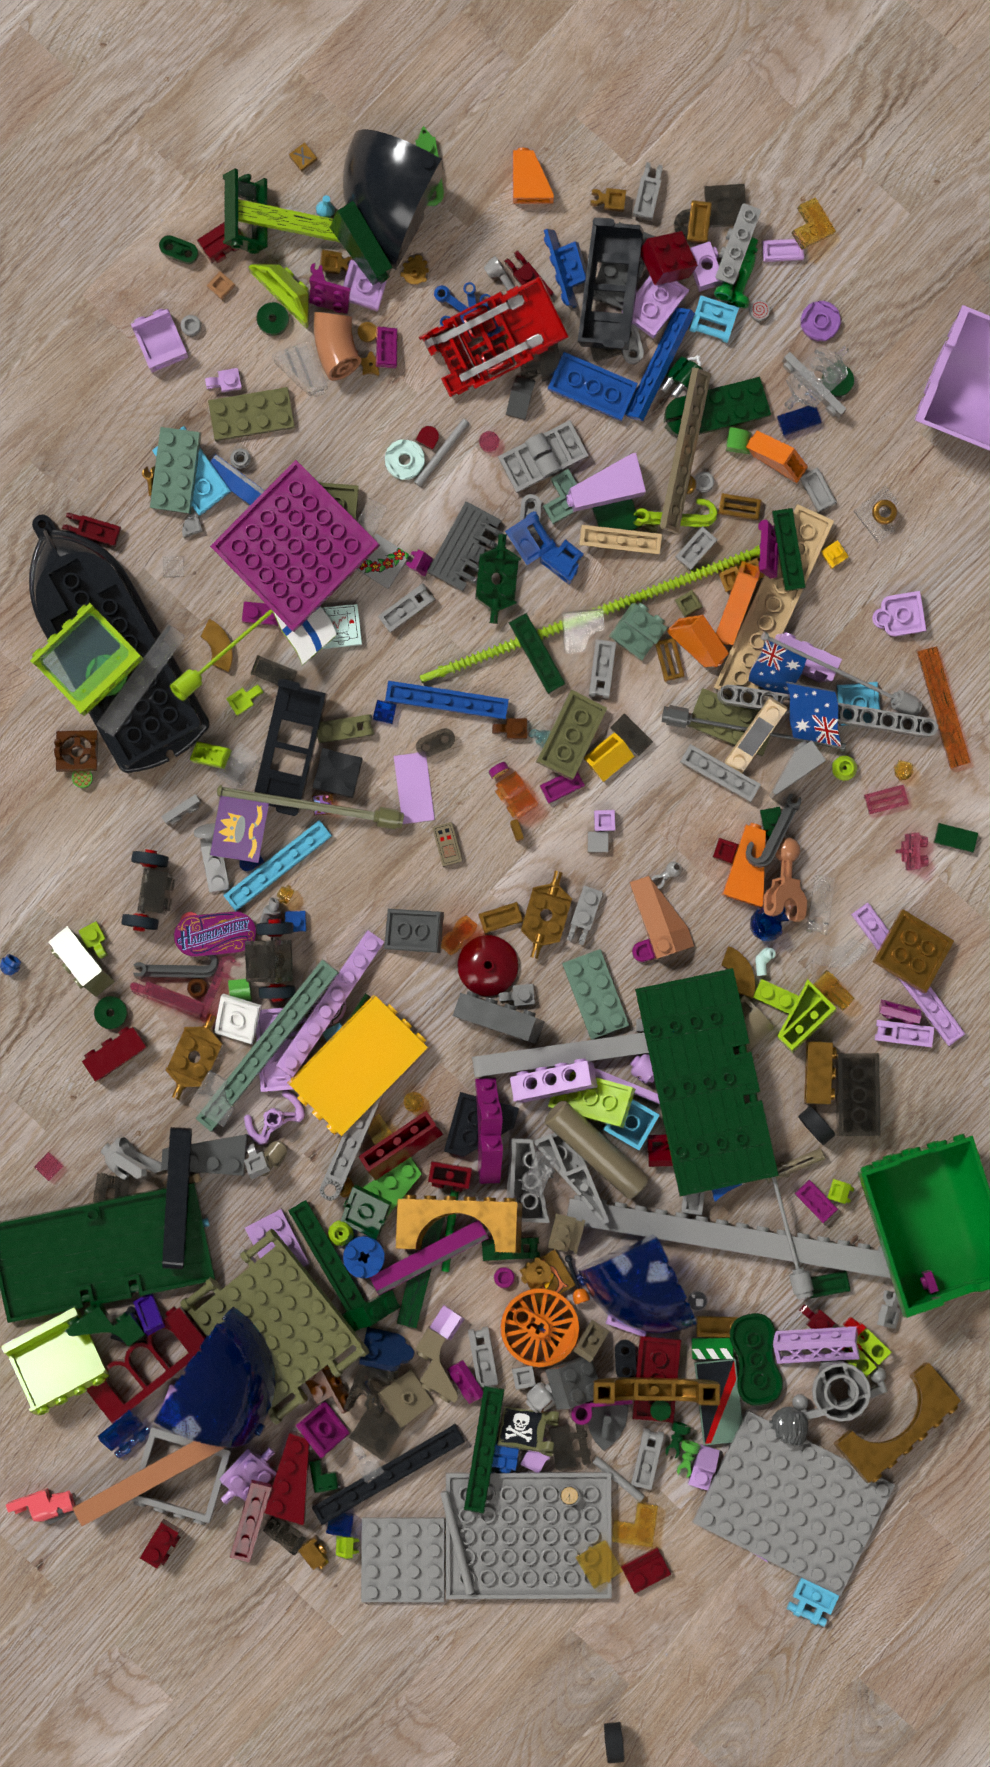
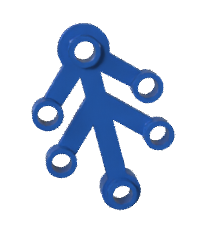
[434,282,501,337]

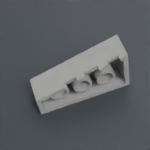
[506,1138,550,1223]

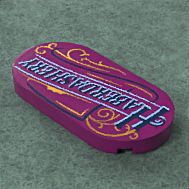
[174,911,256,957]

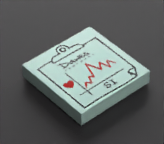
[322,604,362,649]

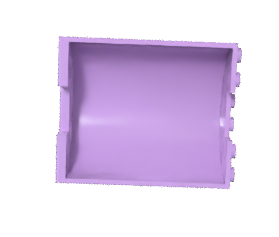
[914,305,990,451]

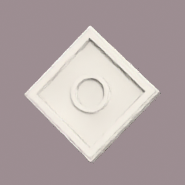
[214,994,261,1044]

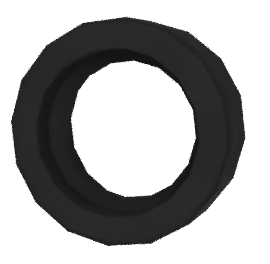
[798,1106,835,1145]
[604,1722,624,1764]

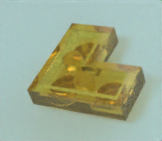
[791,197,836,250]
[611,1502,658,1547]

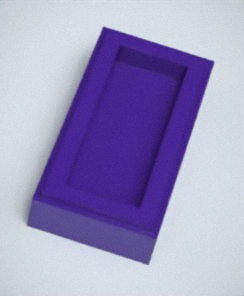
[133,1294,166,1336]

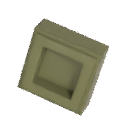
[675,590,702,618]

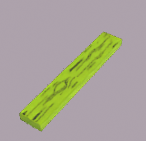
[238,199,340,242]

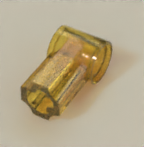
[813,970,855,1011]

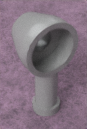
[484,256,516,291]

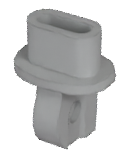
[260,898,281,923]

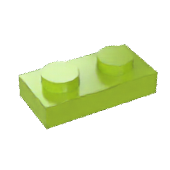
[753,979,798,1014]

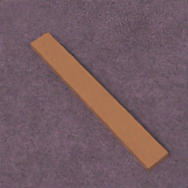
[72,1427,229,1526]

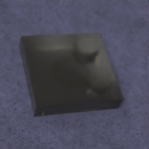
[704,184,746,228]
[349,1403,407,1461]

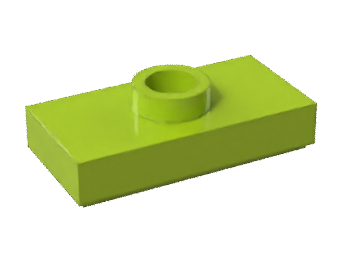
[189,741,232,769]

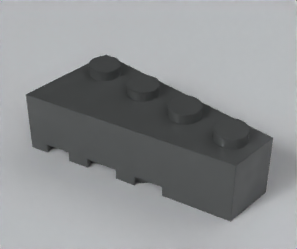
[453,991,545,1044]
[161,1134,248,1176]

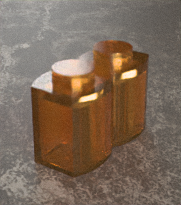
[495,771,539,819]
[441,915,477,956]

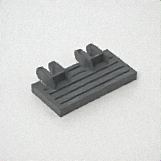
[427,501,503,592]

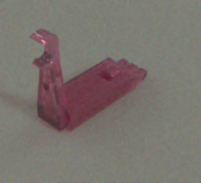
[130,956,236,1019]

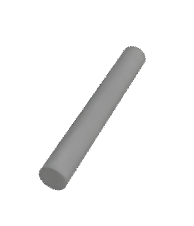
[592,1456,645,1502]

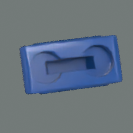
[540,539,584,584]

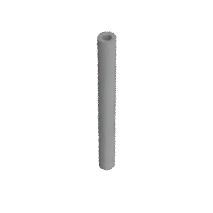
[414,419,469,487]

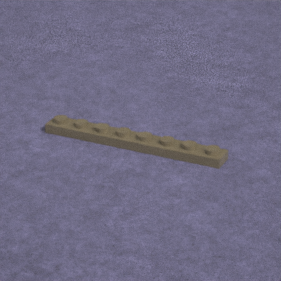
[660,368,711,533]

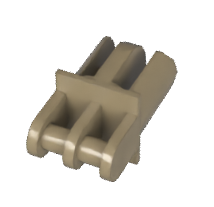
[261,1141,287,1176]

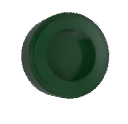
[650,1401,671,1421]

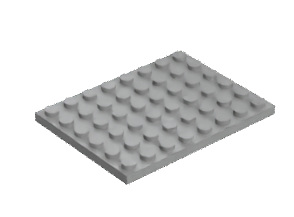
[692,1410,895,1597]
[446,1472,612,1599]

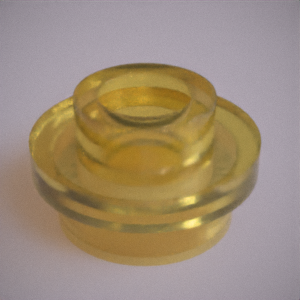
[277,884,294,904]

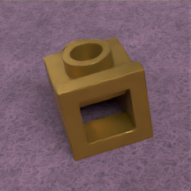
[298,1535,329,1570]

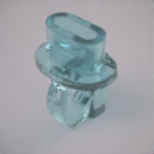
[529,729,550,745]

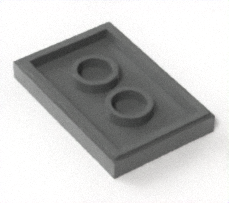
[384,908,444,953]

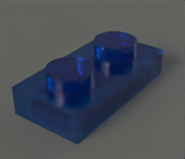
[776,404,822,436]

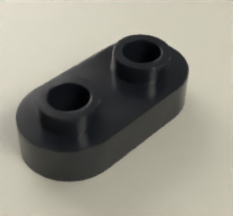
[614,1339,636,1378]

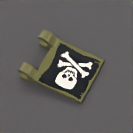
[497,1406,559,1456]

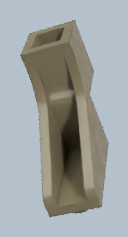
[415,1326,458,1403]

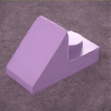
[688,1444,720,1491]

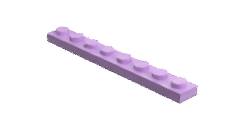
[275,930,384,1077]

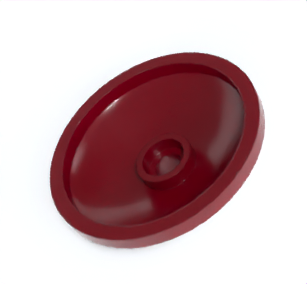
[457,935,519,996]

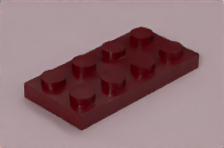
[632,1336,681,1423]

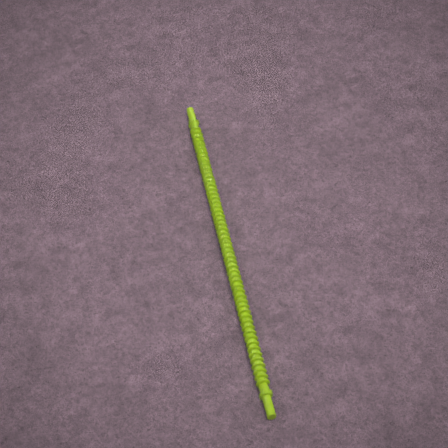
[419,545,760,683]

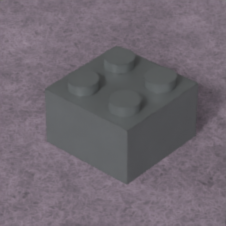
[545,1357,598,1410]

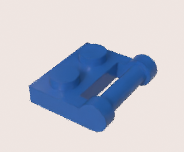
[505,511,556,565]

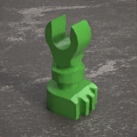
[677,1439,701,1478]

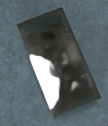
[835,1053,881,1136]

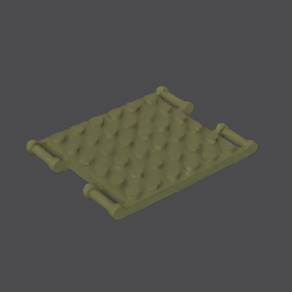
[180,1229,369,1425]

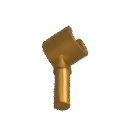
[142,466,155,496]

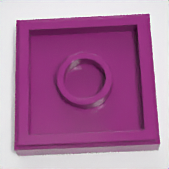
[295,1401,350,1458]

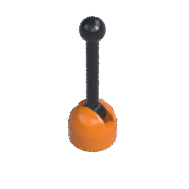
[565,1255,590,1305]

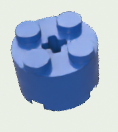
[343,1235,385,1278]

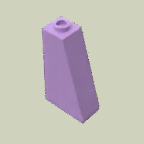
[566,453,646,512]

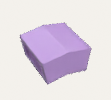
[430,1305,465,1340]

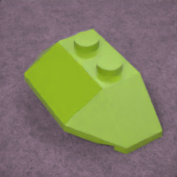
[248,264,309,328]

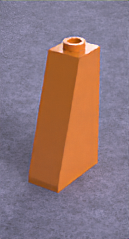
[716,561,760,645]
[722,823,766,908]

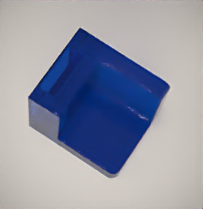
[326,1512,355,1537]

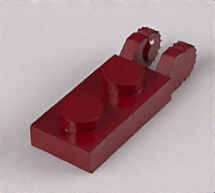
[504,250,554,297]
[62,513,122,547]

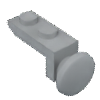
[194,823,230,892]

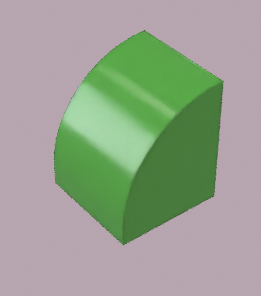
[726,427,752,454]
[228,978,252,1002]

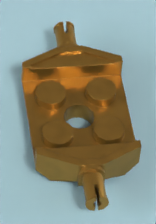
[165,1014,223,1100]

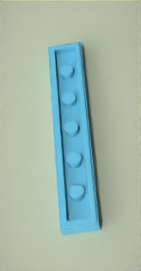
[223,820,332,911]

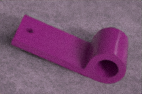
[569,1400,632,1425]

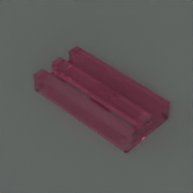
[863,784,909,815]

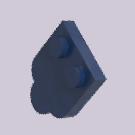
[359,1327,414,1371]

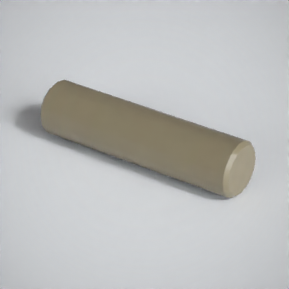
[545,1101,649,1199]

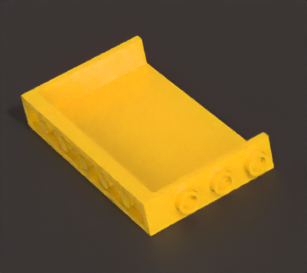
[287,995,428,1136]

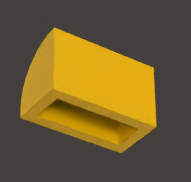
[584,732,635,782]

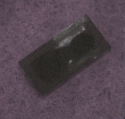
[610,713,653,757]

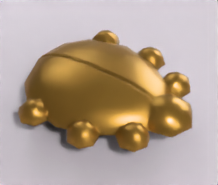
[400,255,429,284]
[521,1257,551,1287]

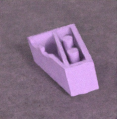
[775,632,842,683]

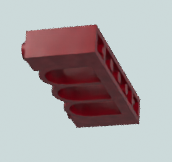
[86,1306,212,1424]

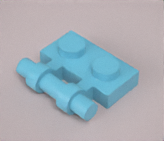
[786,1577,839,1627]

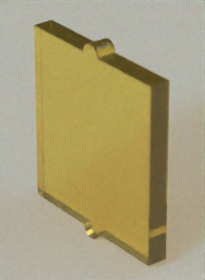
[575,1539,623,1589]

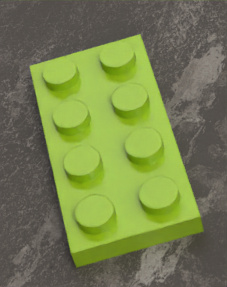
[548,1071,636,1128]

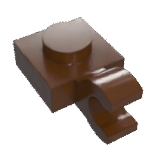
[492,718,527,739]

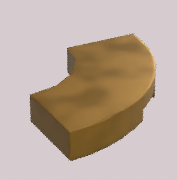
[200,619,233,673]
[721,946,755,998]

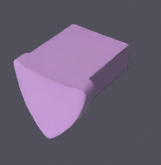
[520,1437,551,1472]

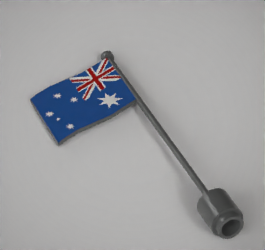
[661,681,846,751]

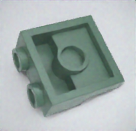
[609,603,667,660]

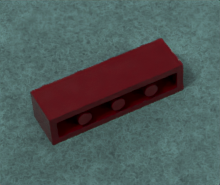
[358,1110,444,1181]

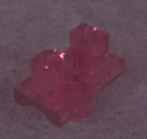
[895,832,929,871]

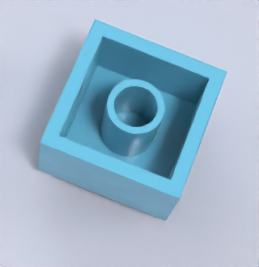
[603,1099,660,1150]

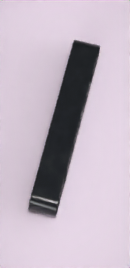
[162,1127,192,1269]

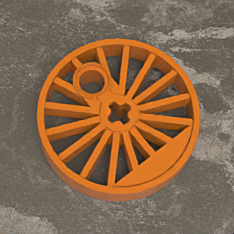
[501,1288,579,1367]

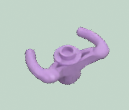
[244,1090,305,1145]

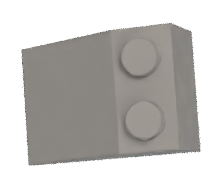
[769,740,826,799]

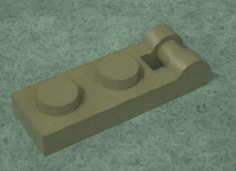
[318,714,375,744]

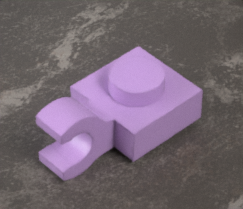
[205,368,242,393]

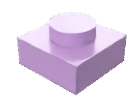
[594,810,615,831]

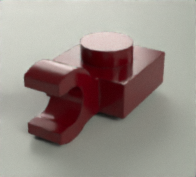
[799,1304,835,1329]

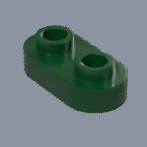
[159,235,199,264]

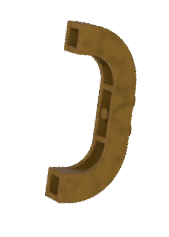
[593,1377,720,1405]

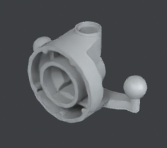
[792,1360,888,1422]

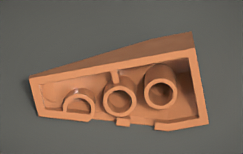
[629,876,694,959]

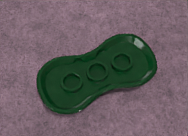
[730,1313,783,1406]

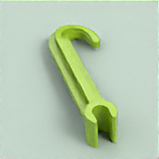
[634,499,717,528]

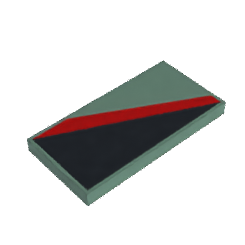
[694,1358,742,1446]

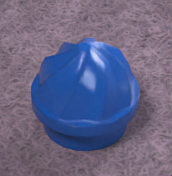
[0,954,21,975]

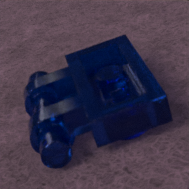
[97,1410,150,1459]

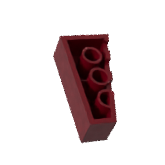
[264,1430,310,1526]

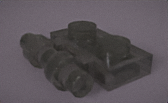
[549,1423,591,1470]

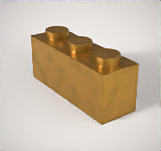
[804,1042,836,1104]

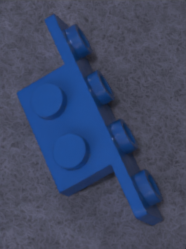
[544,228,587,308]

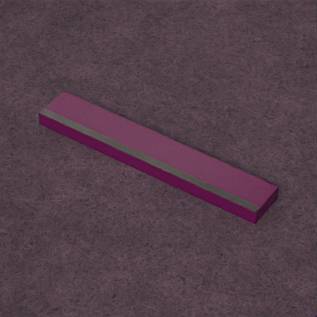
[370,1220,489,1295]

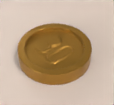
[357,322,377,343]

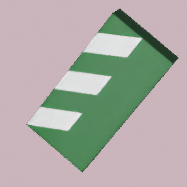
[691,1337,733,1359]

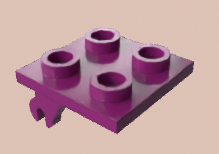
[309,263,351,314]

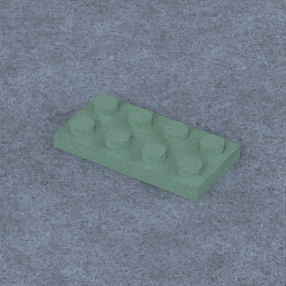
[150,427,201,514]
[562,949,629,1040]

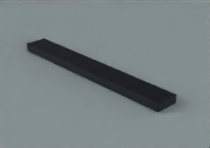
[312,1424,465,1525]

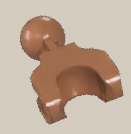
[764,837,807,922]

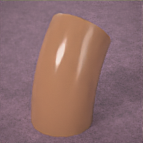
[314,312,361,381]

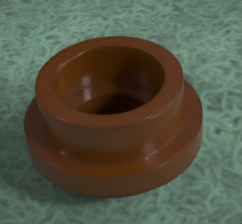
[187,978,208,999]

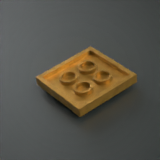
[872,909,954,993]

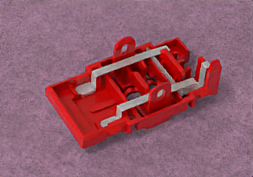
[419,277,569,397]

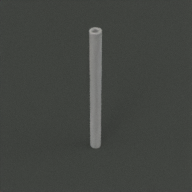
[440,1491,474,1595]

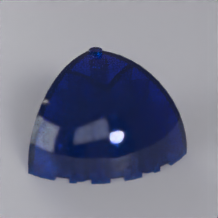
[576,1234,697,1334]
[153,1307,275,1447]

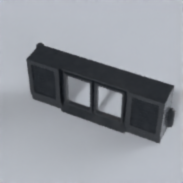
[578,217,644,350]
[254,679,328,816]

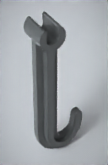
[745,794,802,868]
[133,955,219,979]

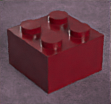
[641,231,698,286]

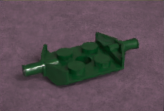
[475,534,521,624]

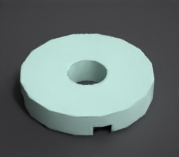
[385,439,425,480]

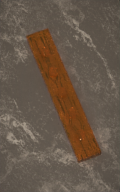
[917,646,971,769]

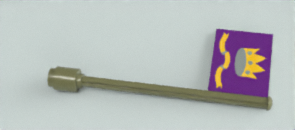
[210,785,404,863]

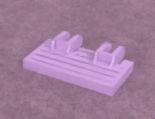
[256,1008,311,1092]

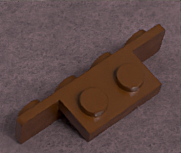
[305,1365,354,1414]

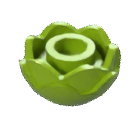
[832,755,857,781]
[328,1220,354,1246]

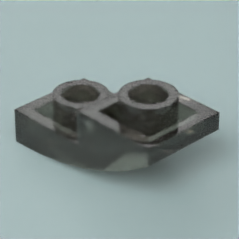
[250,655,298,685]
[263,1516,306,1555]

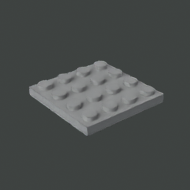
[361,1517,444,1602]

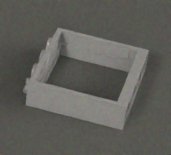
[131,1425,232,1525]

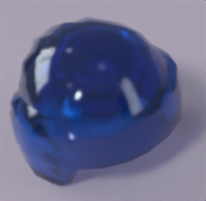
[750,907,789,942]

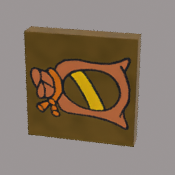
[520,1249,575,1306]

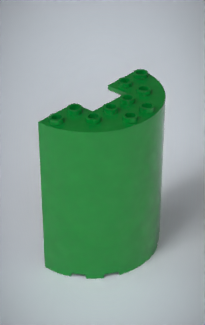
[857,1133,990,1318]

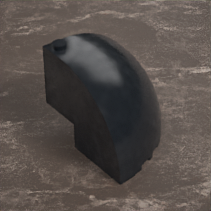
[343,129,443,270]

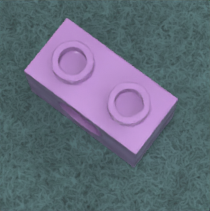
[690,242,723,292]

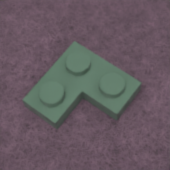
[543,469,577,525]

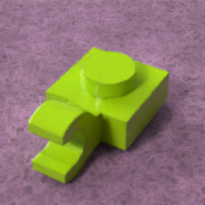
[226,685,264,716]
[78,921,108,959]

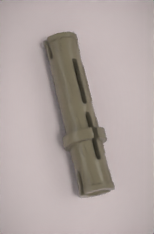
[766,1148,825,1184]

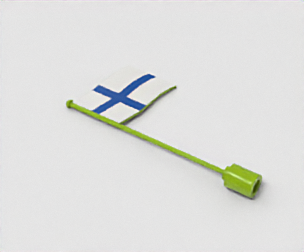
[170,606,336,701]

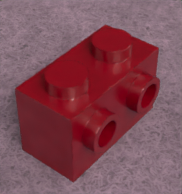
[428,1161,472,1192]
[140,1518,181,1569]

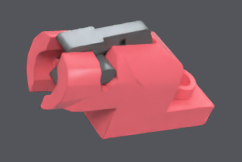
[6,1488,75,1525]

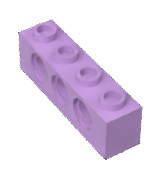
[510,1058,597,1104]

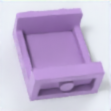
[131,309,189,373]

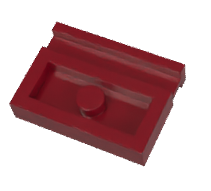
[621,1547,671,1594]

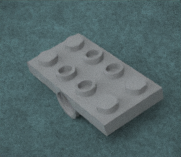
[498,420,588,493]

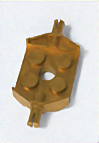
[521,871,572,959]

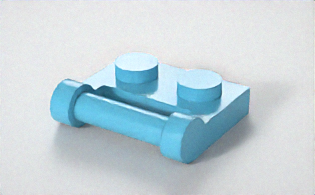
[689,296,739,343]

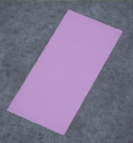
[394,752,435,824]

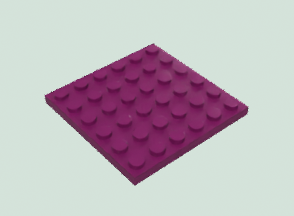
[210,460,380,632]

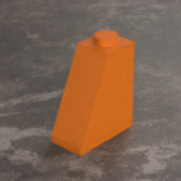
[513,148,554,204]
[746,431,808,483]
[667,615,729,668]

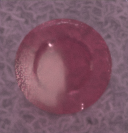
[479,431,499,453]

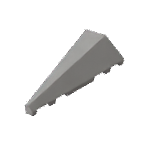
[533,1133,609,1224]

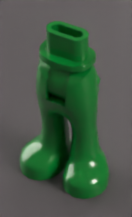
[714,237,758,308]

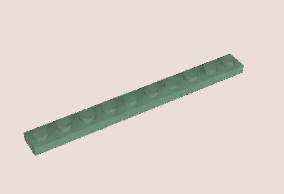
[196,959,340,1132]

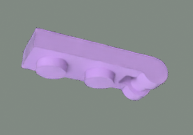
[874,1020,934,1047]

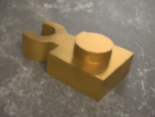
[590,188,626,212]
[320,250,353,274]

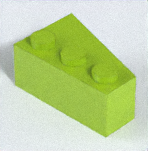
[778,979,836,1053]

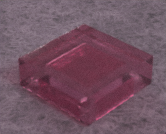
[34,1152,64,1181]

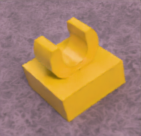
[820,540,849,569]

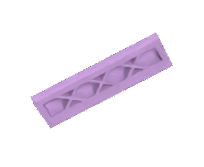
[773,1326,859,1364]

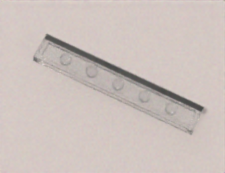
[96,624,186,737]

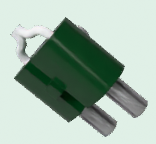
[660,355,703,398]

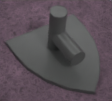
[587,1405,629,1451]

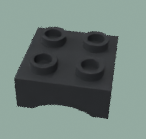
[313,748,363,798]

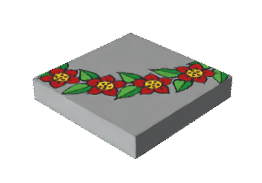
[357,533,410,590]

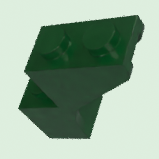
[341,1289,401,1331]
[65,1303,145,1346]

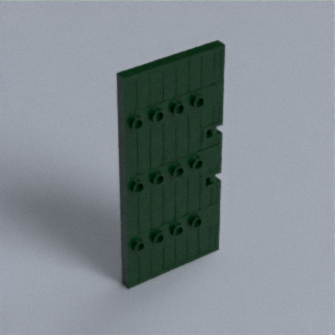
[635,968,779,1197]
[0,1181,216,1323]

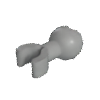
[651,861,682,889]

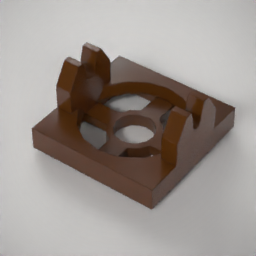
[54,730,98,772]

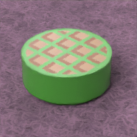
[72,771,93,788]

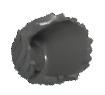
[769,1406,808,1446]

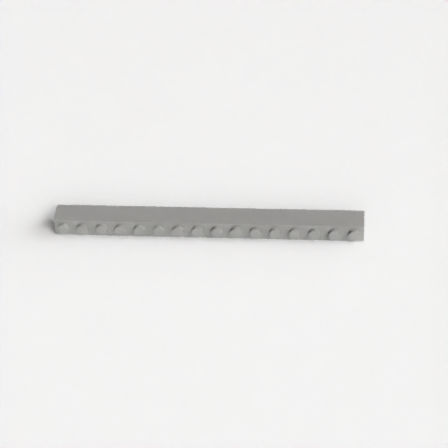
[567,1195,891,1278]

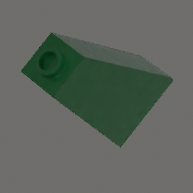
[330,201,393,285]

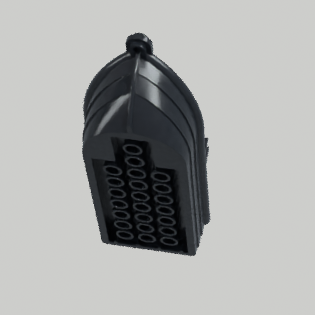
[29,514,210,773]

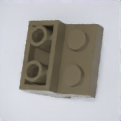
[736,995,774,1051]

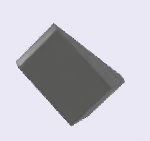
[506,376,536,420]

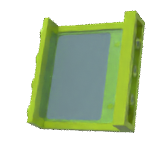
[30,603,144,716]

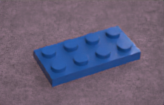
[548,352,638,422]

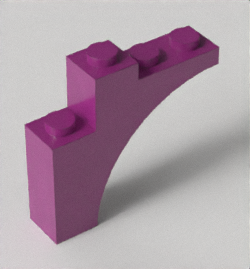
[475,1078,503,1184]

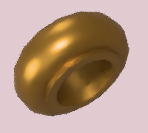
[872,500,897,524]

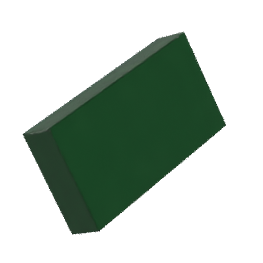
[933,823,978,853]
[810,1271,851,1299]

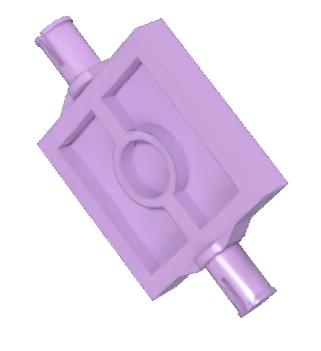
[219,1447,277,1505]

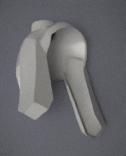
[100,1137,162,1180]

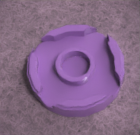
[800,301,841,342]

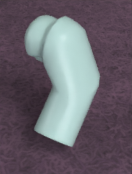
[755,947,776,976]

